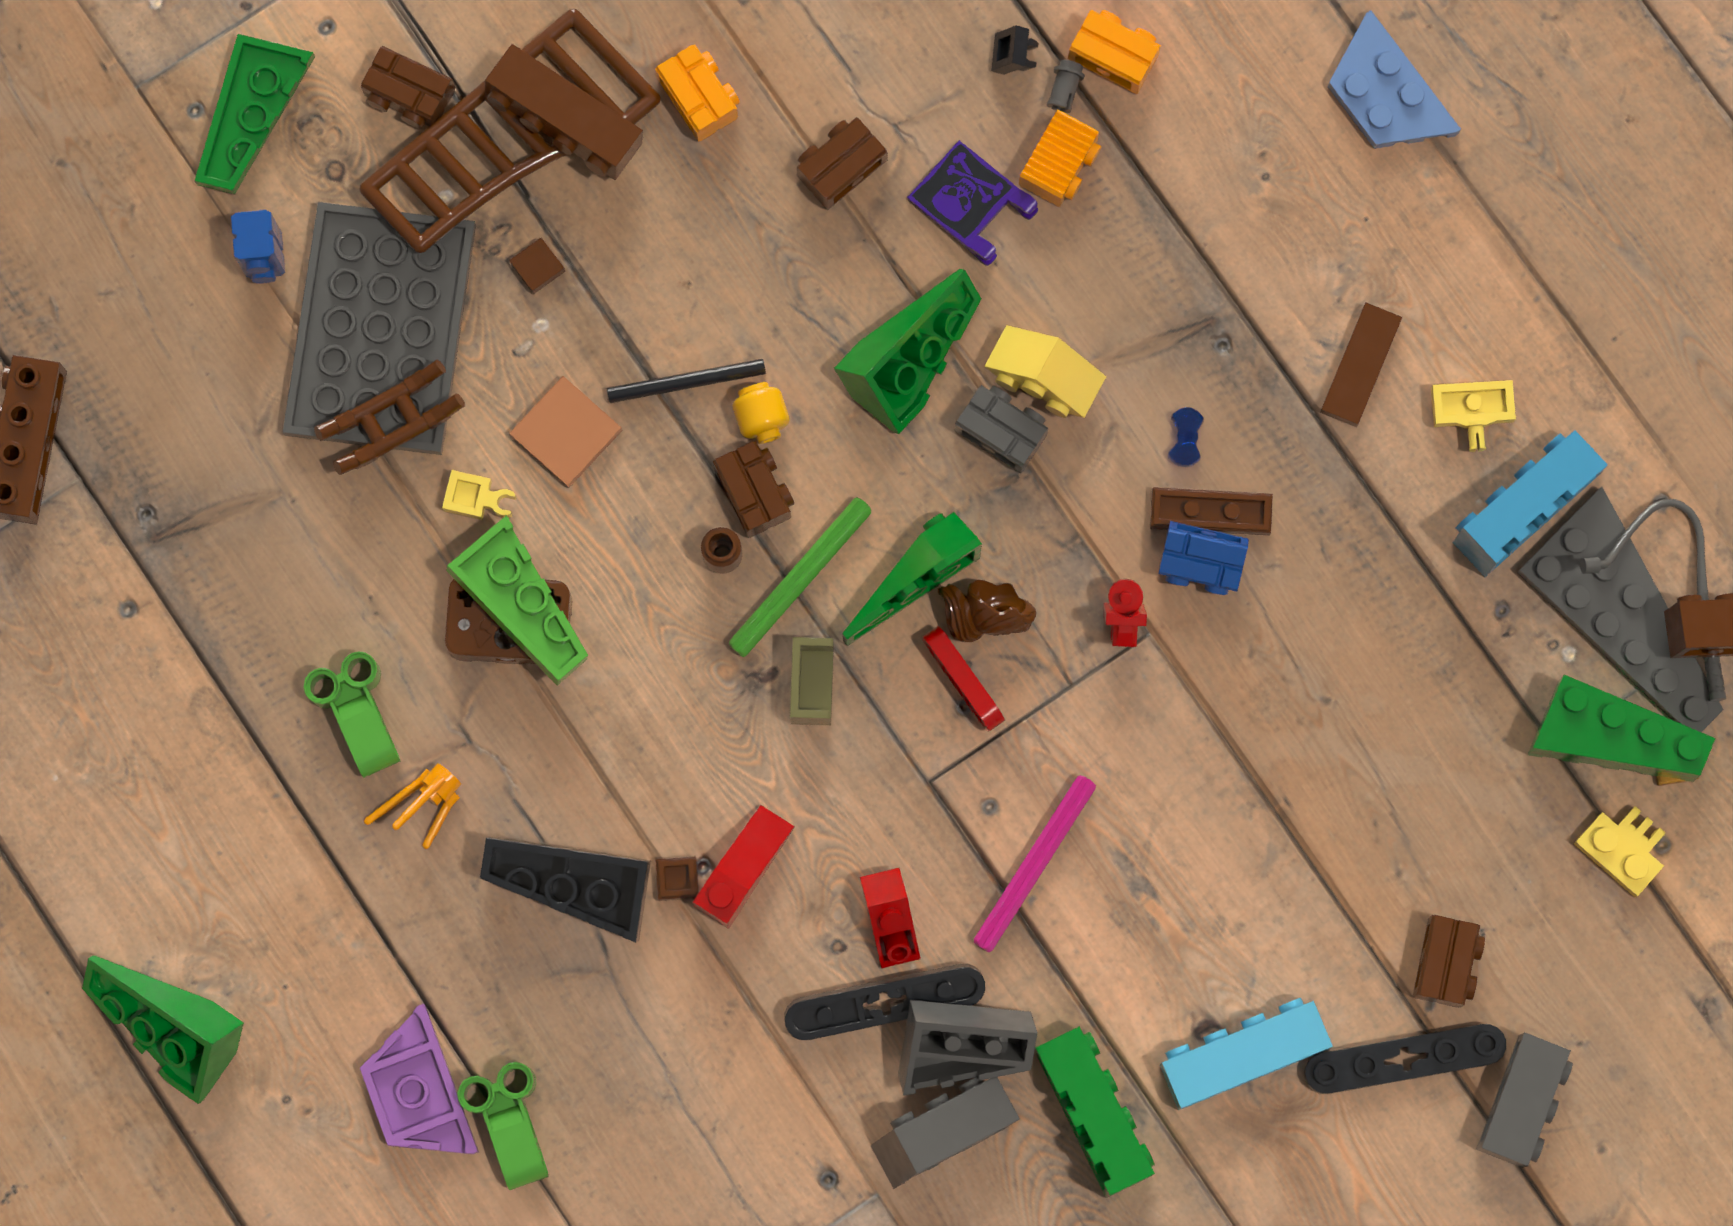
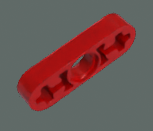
[921,626,1005,732]

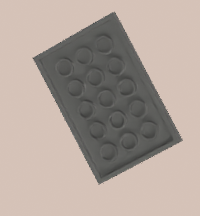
[283,202,476,455]

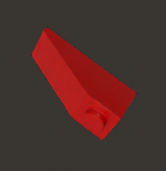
[693,805,795,929]

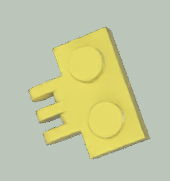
[1574,806,1666,898]

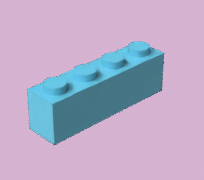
[1160,998,1333,1111]

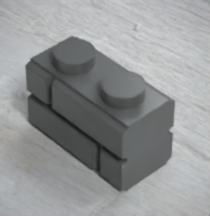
[955,385,1048,473]

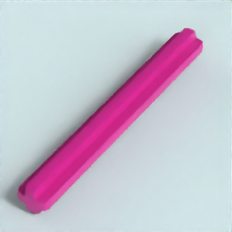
[974,775,1096,952]

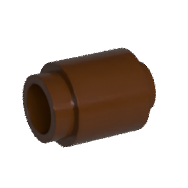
[701,527,743,574]

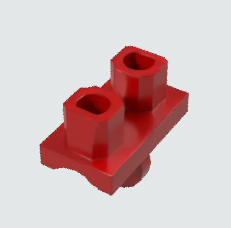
[1103,578,1147,647]

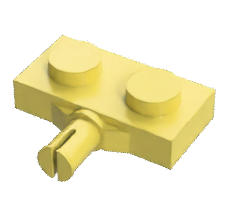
[1431,380,1516,452]

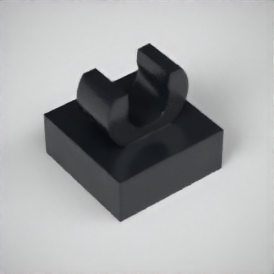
[991,25,1039,75]

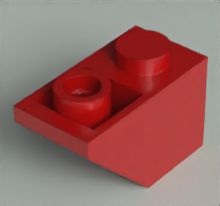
[860,868,921,969]

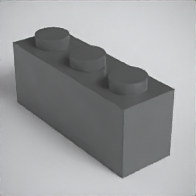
[1476,1032,1573,1168]

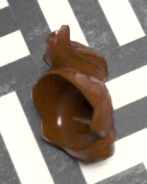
[938,580,1037,642]

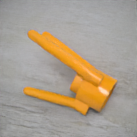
[364,763,461,849]

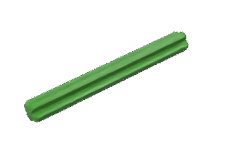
[729,497,871,657]

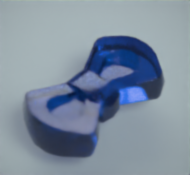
[1168,407,1204,467]

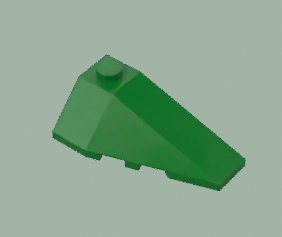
[82,955,244,1104]

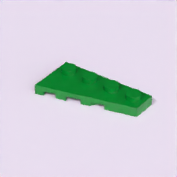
[195,34,315,195]

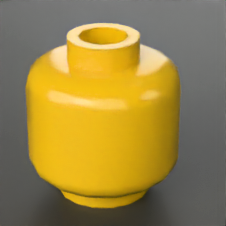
[732,382,790,444]

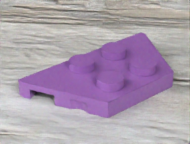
[360,1004,479,1154]

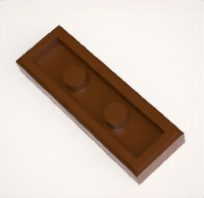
[1320,302,1402,427]
[1150,487,1273,536]

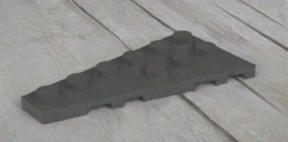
[1517,487,1724,732]

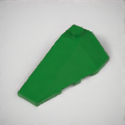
[834,269,982,434]
[842,512,982,646]

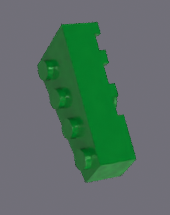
[1034,1026,1155,1198]

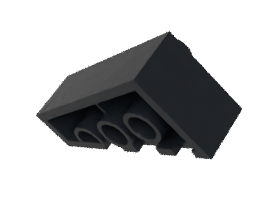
[480,837,651,943]

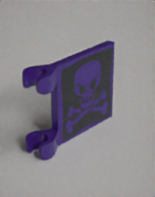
[907,140,1038,266]

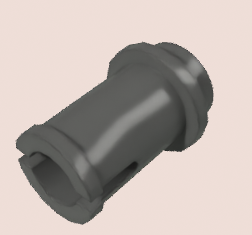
[1047,60,1085,113]

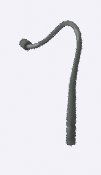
[1580,499,1726,702]

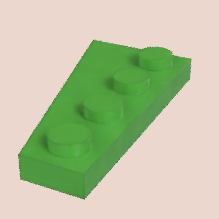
[446,515,588,686]

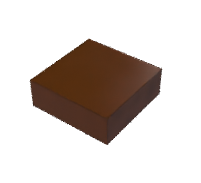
[509,238,565,294]
[656,856,699,901]

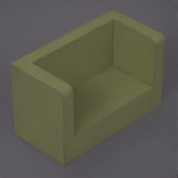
[790,637,834,726]

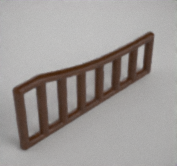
[359,9,661,253]

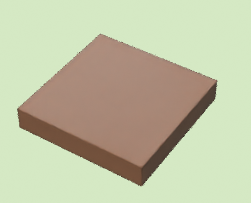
[509,376,623,488]

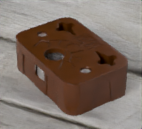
[445,579,573,664]

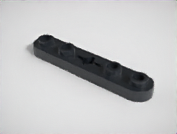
[784,964,985,1040]
[1304,1024,1506,1094]

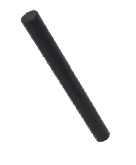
[607,359,766,403]

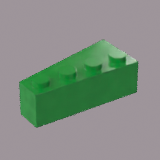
[1528,674,1716,782]

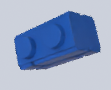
[231,210,285,284]
[1158,521,1249,595]

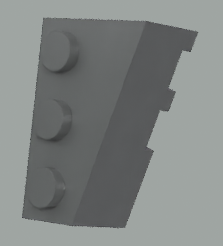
[898,1000,1037,1096]
[871,1077,1020,1189]

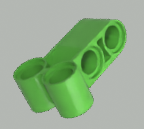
[304,651,401,778]
[458,1062,549,1190]

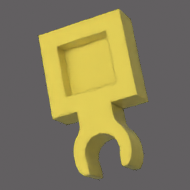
[442,470,517,520]

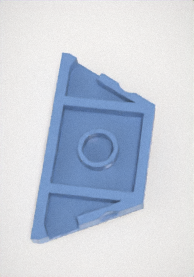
[1328,10,1461,149]

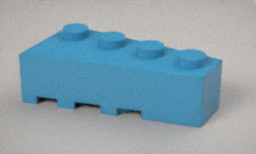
[1452,430,1608,577]

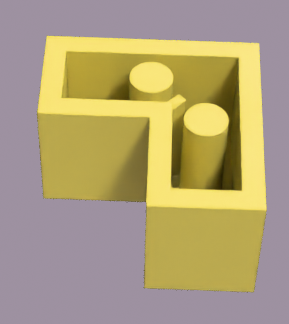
[985,325,1106,418]

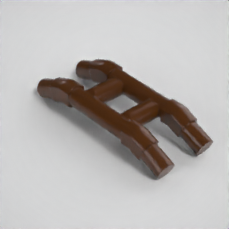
[314,359,465,475]

